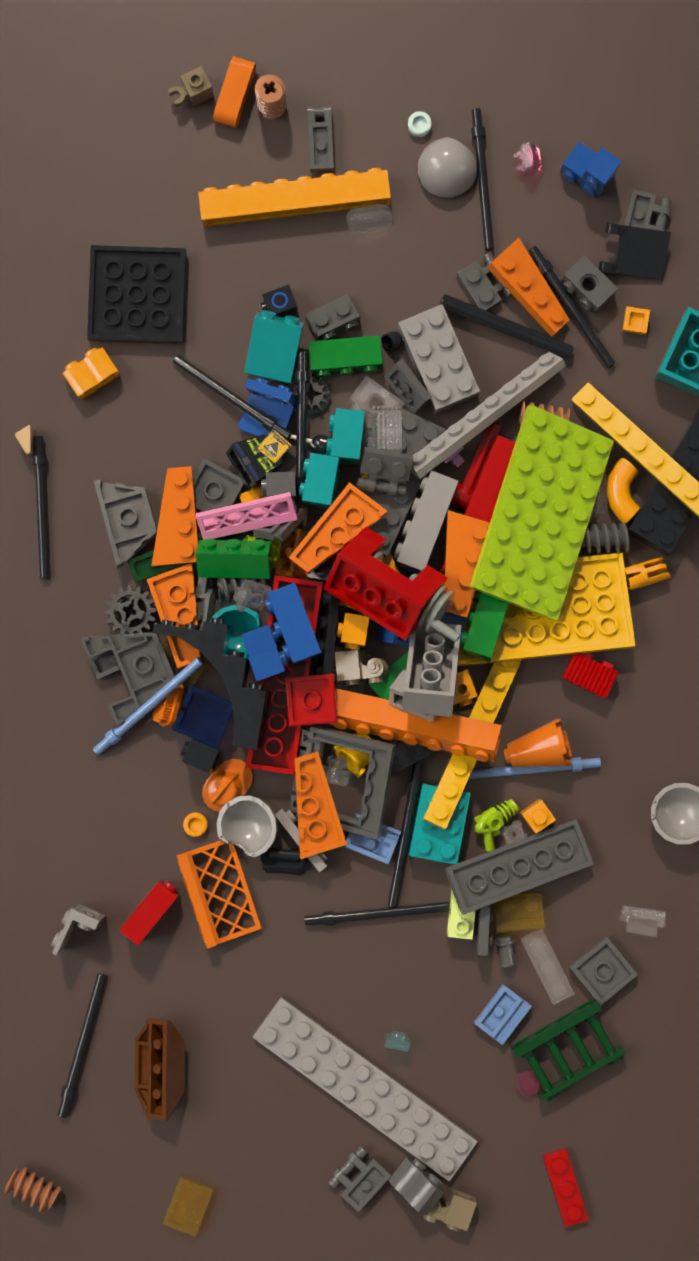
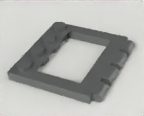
[289,725,396,839]

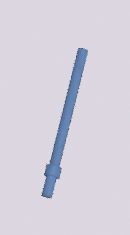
[93,657,204,755]
[468,757,601,780]

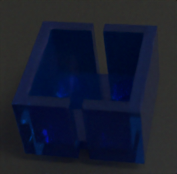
[172,685,233,749]

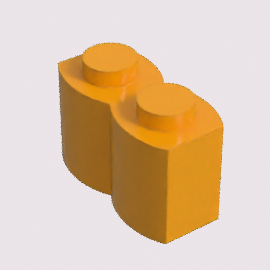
[62,347,120,400]

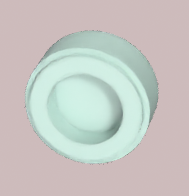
[408,111,432,137]

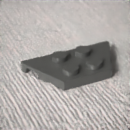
[94,480,157,568]

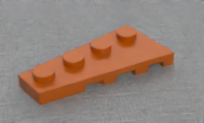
[487,237,570,337]
[152,466,199,567]

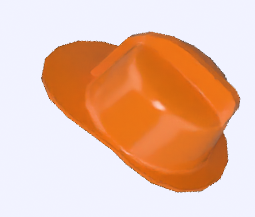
[202,759,253,812]

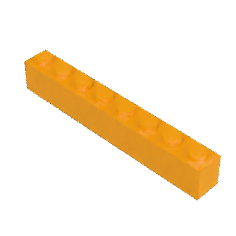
[198,168,391,227]

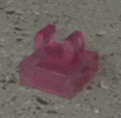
[514,142,543,173]

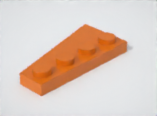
[289,482,388,574]
[444,510,490,618]
[147,563,201,670]
[294,751,347,859]

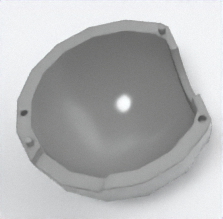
[417,137,477,198]
[651,783,699,844]
[216,795,278,857]

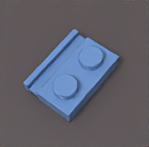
[344,813,401,864]
[474,984,532,1045]

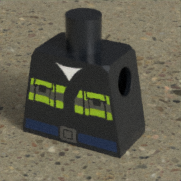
[226,435,288,491]

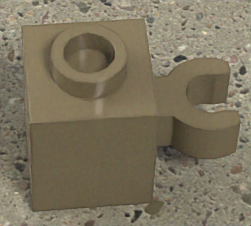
[168,66,214,107]

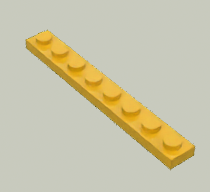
[571,383,699,517]
[423,660,521,830]

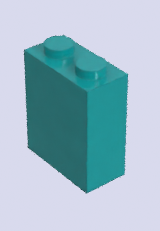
[244,310,304,383]

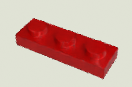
[542,1147,589,1227]

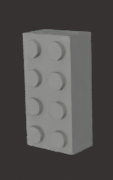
[398,304,480,415]
[393,470,458,574]
[402,623,461,717]

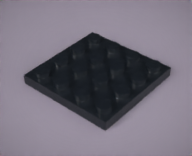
[87,245,186,344]

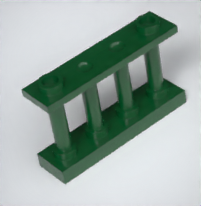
[511,998,626,1101]

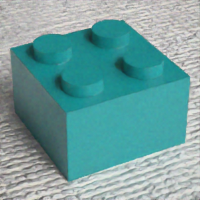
[326,408,365,466]
[299,453,342,510]

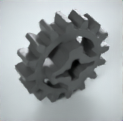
[104,585,158,634]

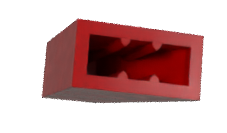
[119,880,179,946]

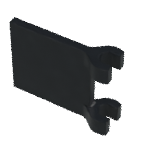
[598,223,671,280]

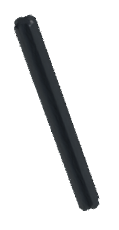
[440,294,574,359]

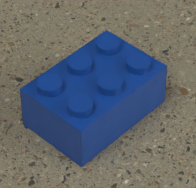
[265,583,322,665]

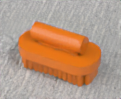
[152,684,186,727]

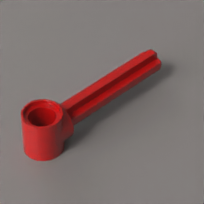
[450,422,501,511]

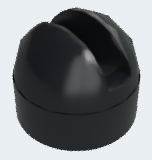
[381,331,402,352]

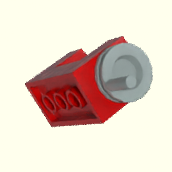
[323,527,461,642]

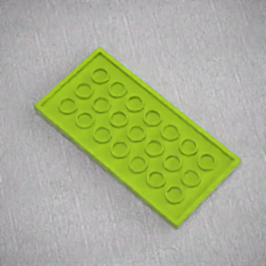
[469,405,614,621]

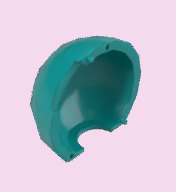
[210,605,263,665]

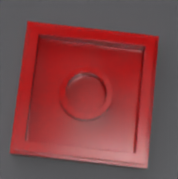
[285,674,339,727]

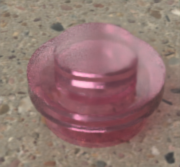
[515,1071,540,1096]

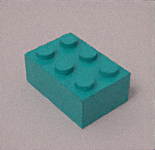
[654,307,699,397]
[408,783,471,865]

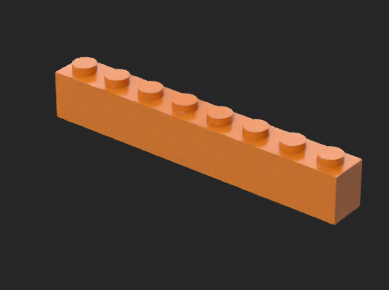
[326,688,502,762]

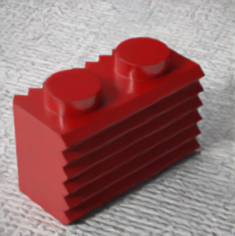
[561,653,619,699]

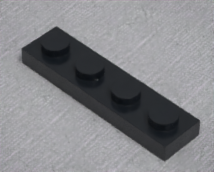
[313,590,340,675]

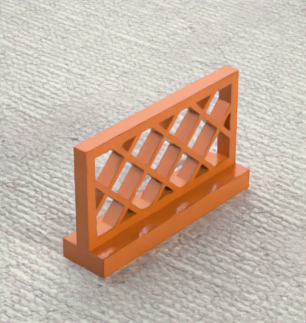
[175,840,262,949]

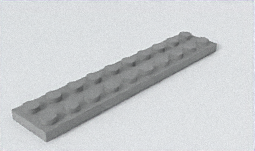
[253,996,478,1181]

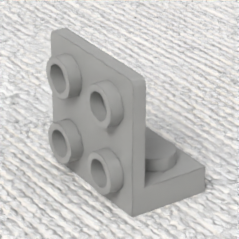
[51,904,106,956]

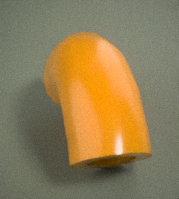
[606,458,641,524]

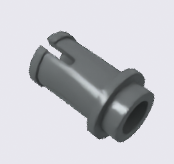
[495,935,516,967]

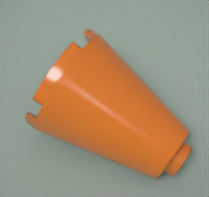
[504,718,573,767]

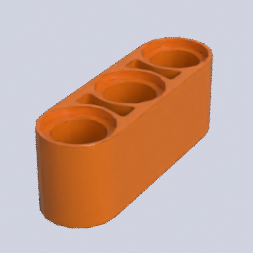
[213,56,256,128]

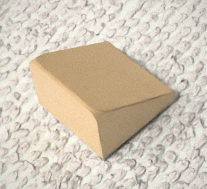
[15,425,35,457]

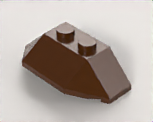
[134,1018,185,1121]

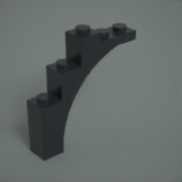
[153,618,270,750]

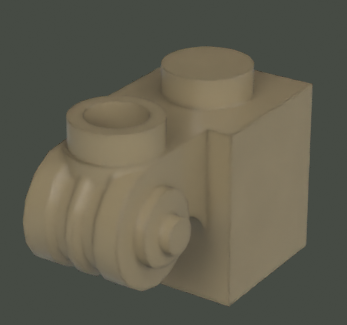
[335,650,389,686]
[423,1188,477,1232]

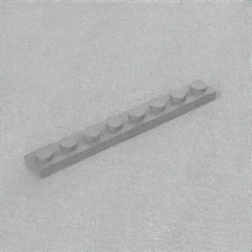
[410,352,566,479]

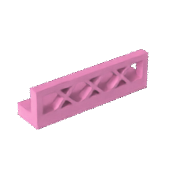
[196,492,297,540]

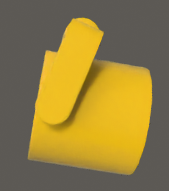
[332,732,371,778]

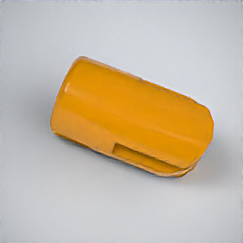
[625,556,671,591]

